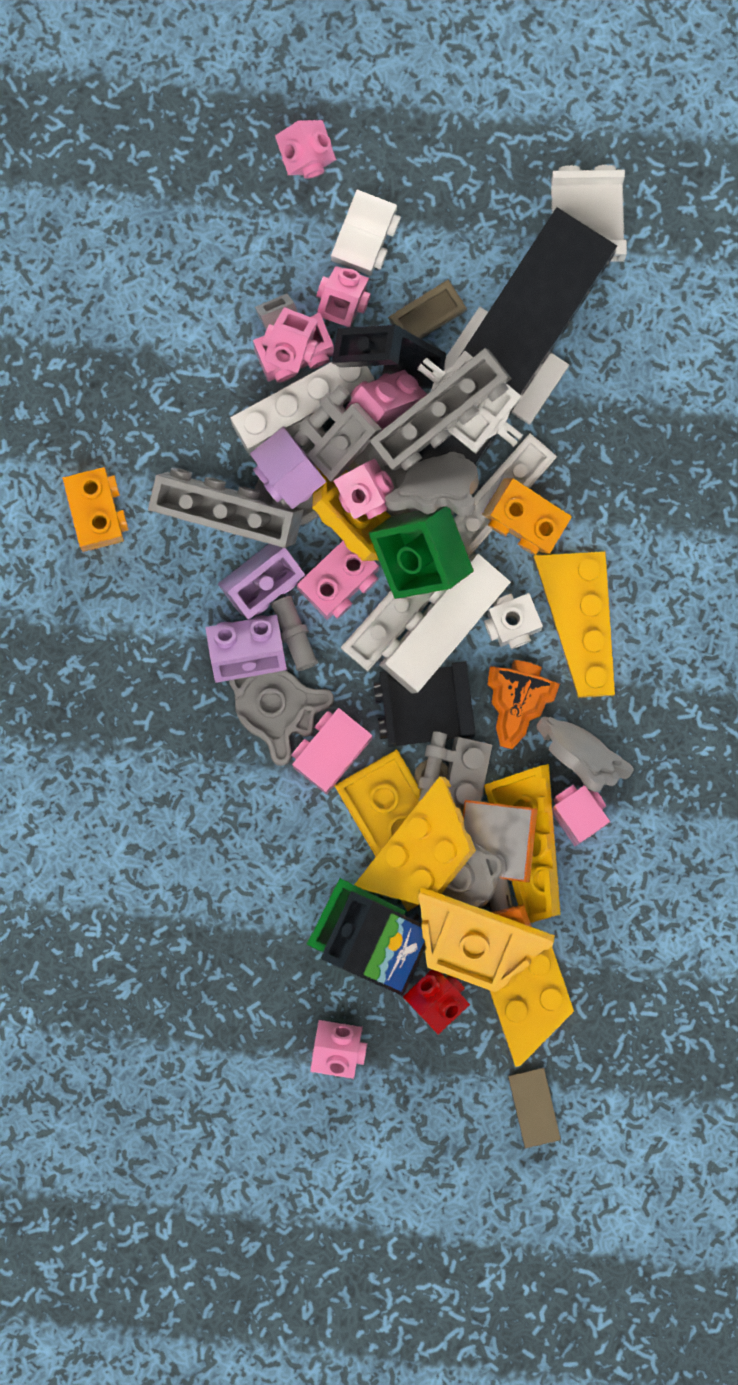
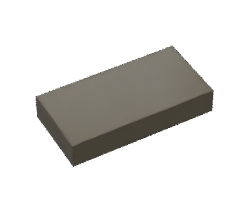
[388,280,467,339]
[508,1068,561,1149]

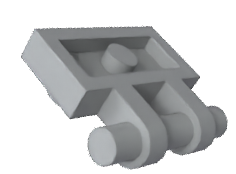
[293,385,382,481]
[418,732,492,813]

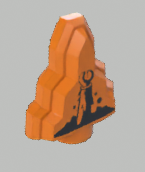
[487,660,560,750]

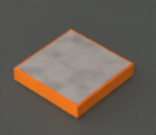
[463,800,538,882]

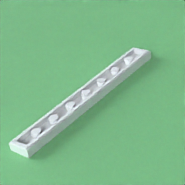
[341,433,557,672]

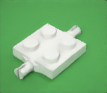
[417,351,523,454]

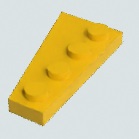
[533,552,615,698]
[484,764,561,923]

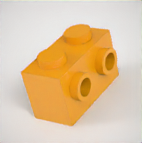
[62,467,129,552]
[482,478,572,556]

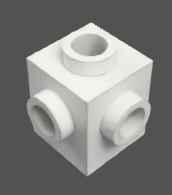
[484,593,543,649]

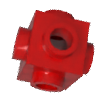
[403,969,470,1035]

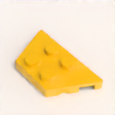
[312,465,391,561]
[354,776,476,905]
[418,887,555,993]
[489,947,574,1067]

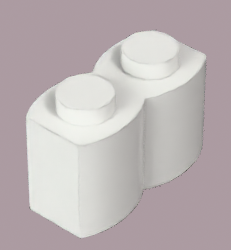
[331,190,401,276]

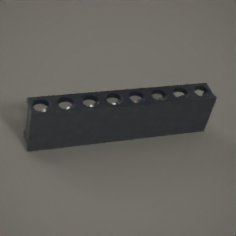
[418,207,617,467]

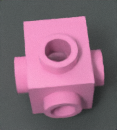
[275,120,336,179]
[316,266,371,328]
[262,307,318,373]
[333,458,394,519]
[310,1020,367,1079]

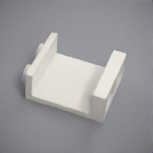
[551,165,627,262]

